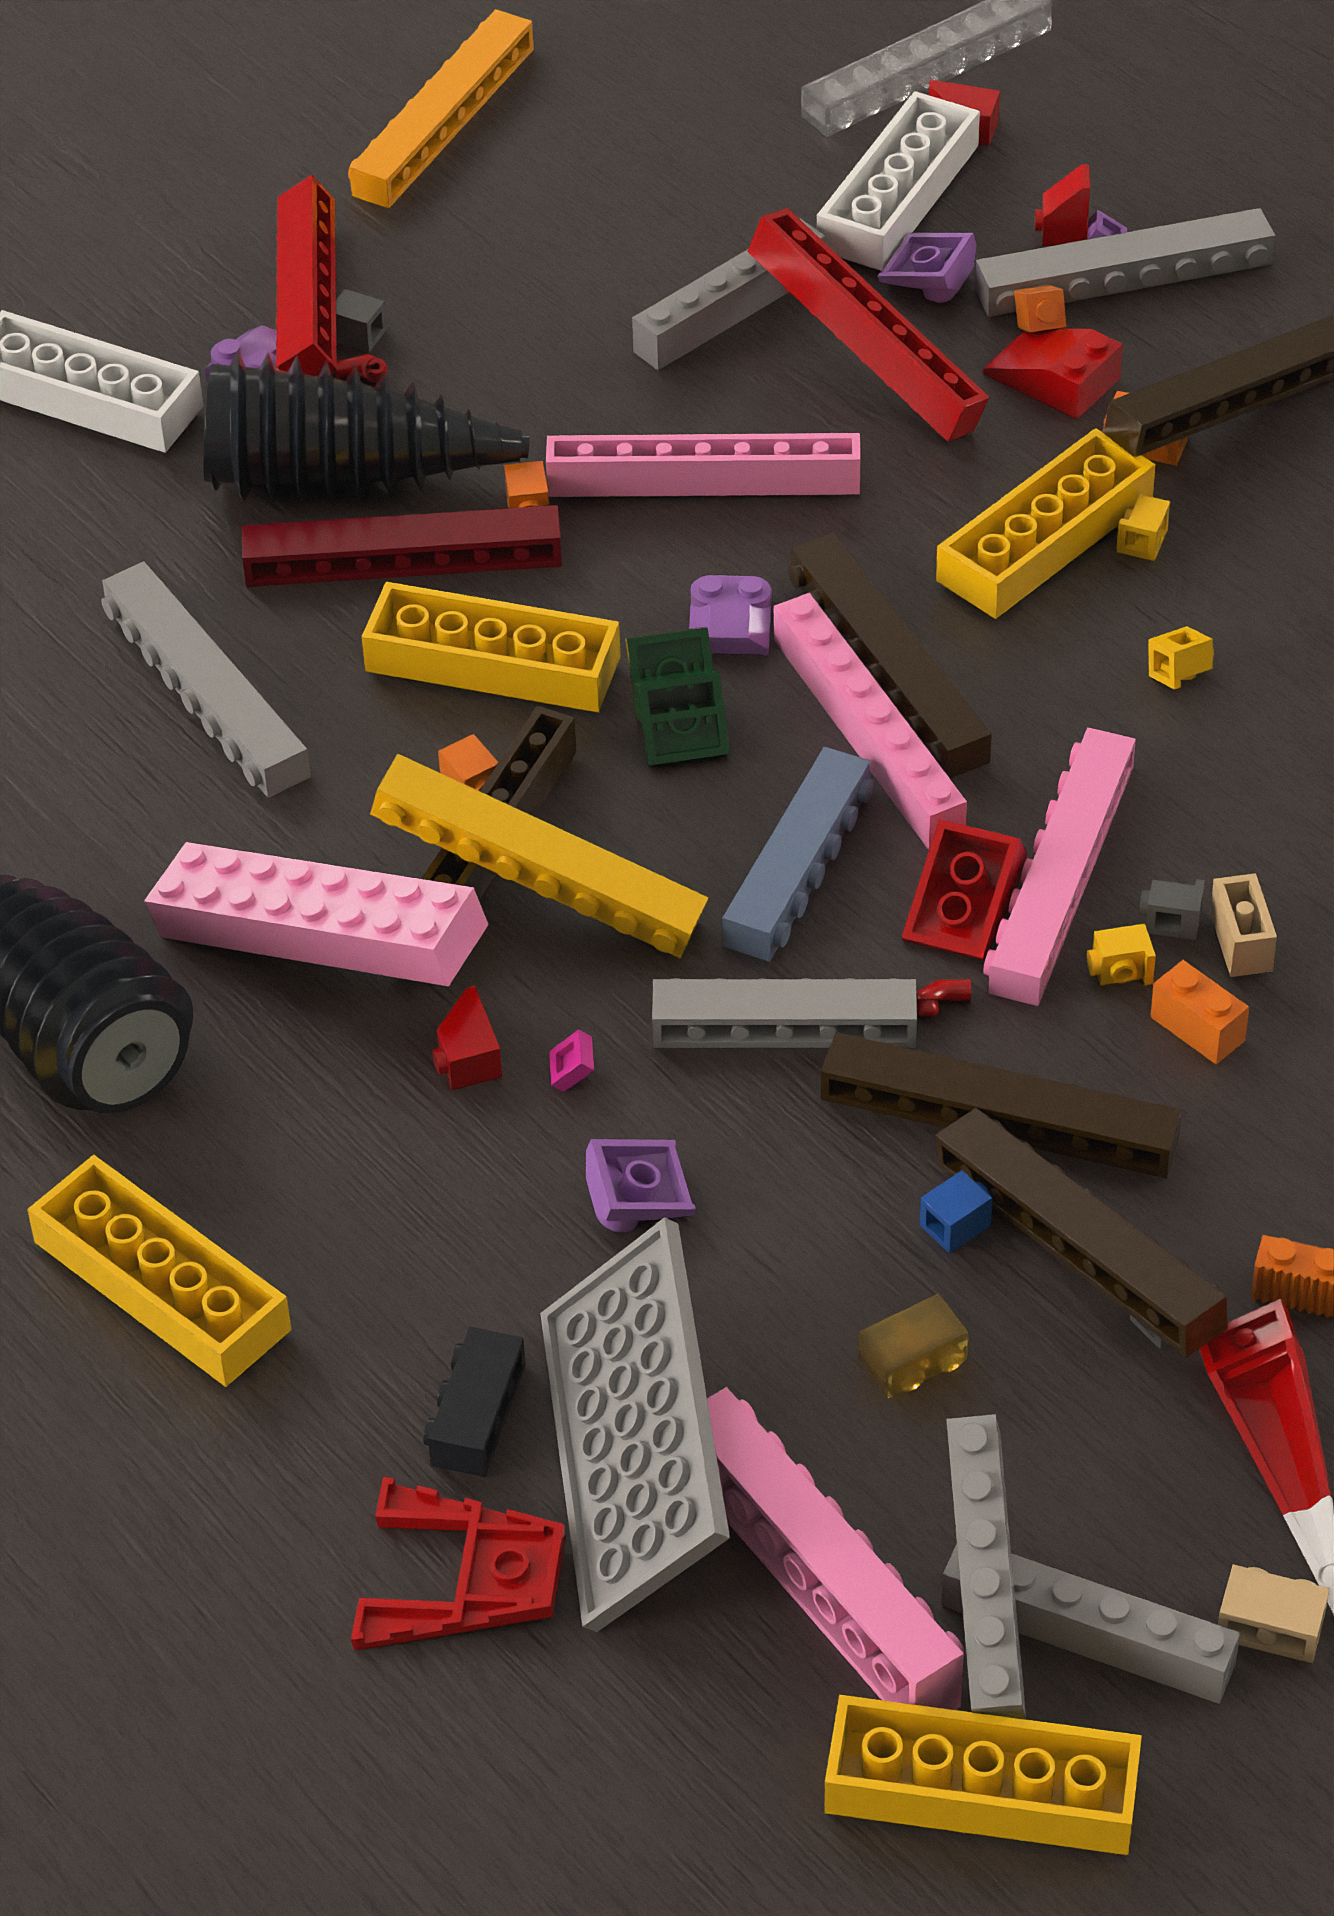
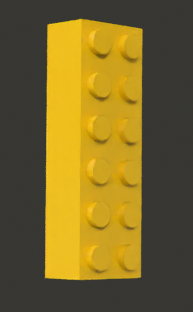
[936,428,1156,619]
[362,582,621,713]
[27,1155,292,1387]
[825,1695,1142,1855]

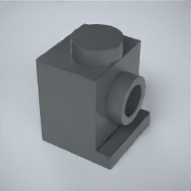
[1139,879,1205,940]

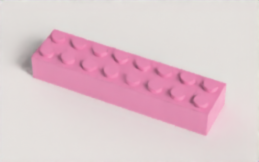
[144,842,488,986]
[707,1387,965,1710]

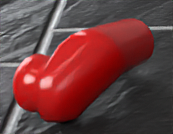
[334,354,388,383]
[916,979,971,1017]

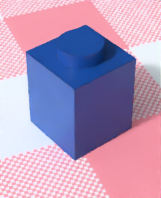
[920,1170,992,1253]

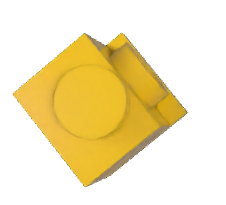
[1116,494,1170,561]
[1148,626,1214,690]
[1087,924,1156,986]

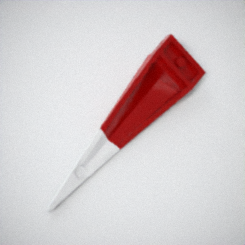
[1200,1299,1334,1614]

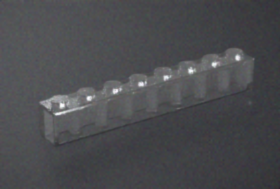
[801,0,1052,137]

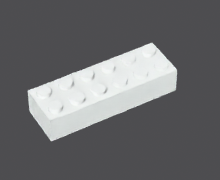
[817,91,980,271]
[0,310,204,453]

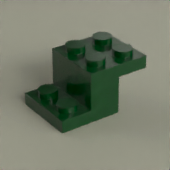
[625,626,730,766]

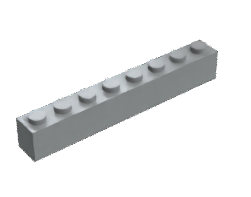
[975,208,1275,317]
[101,561,311,798]

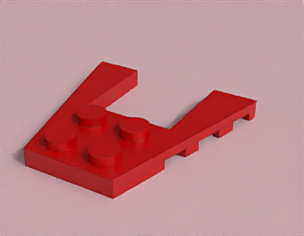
[351,1477,566,1650]

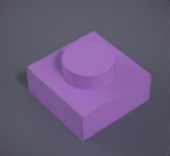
[1087,209,1127,240]

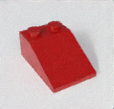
[983,328,1123,419]
[901,819,1028,960]

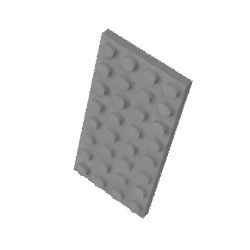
[540,1217,730,1632]

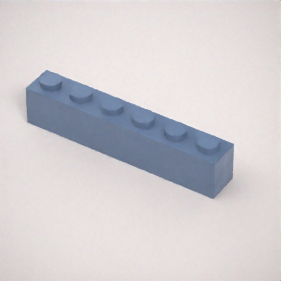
[722,747,875,962]

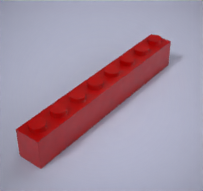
[275,175,337,376]
[747,208,990,442]

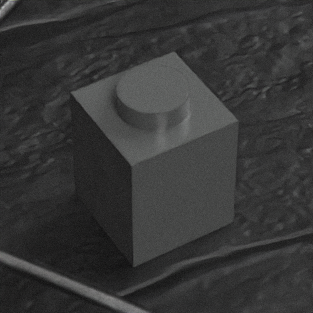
[336,289,387,352]

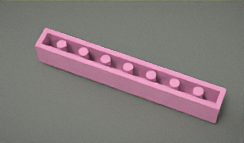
[546,433,860,497]
[774,593,967,850]
[983,727,1136,1006]

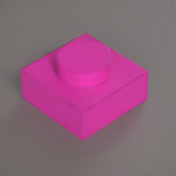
[549,1030,594,1092]

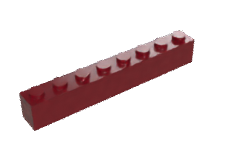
[242,505,562,587]

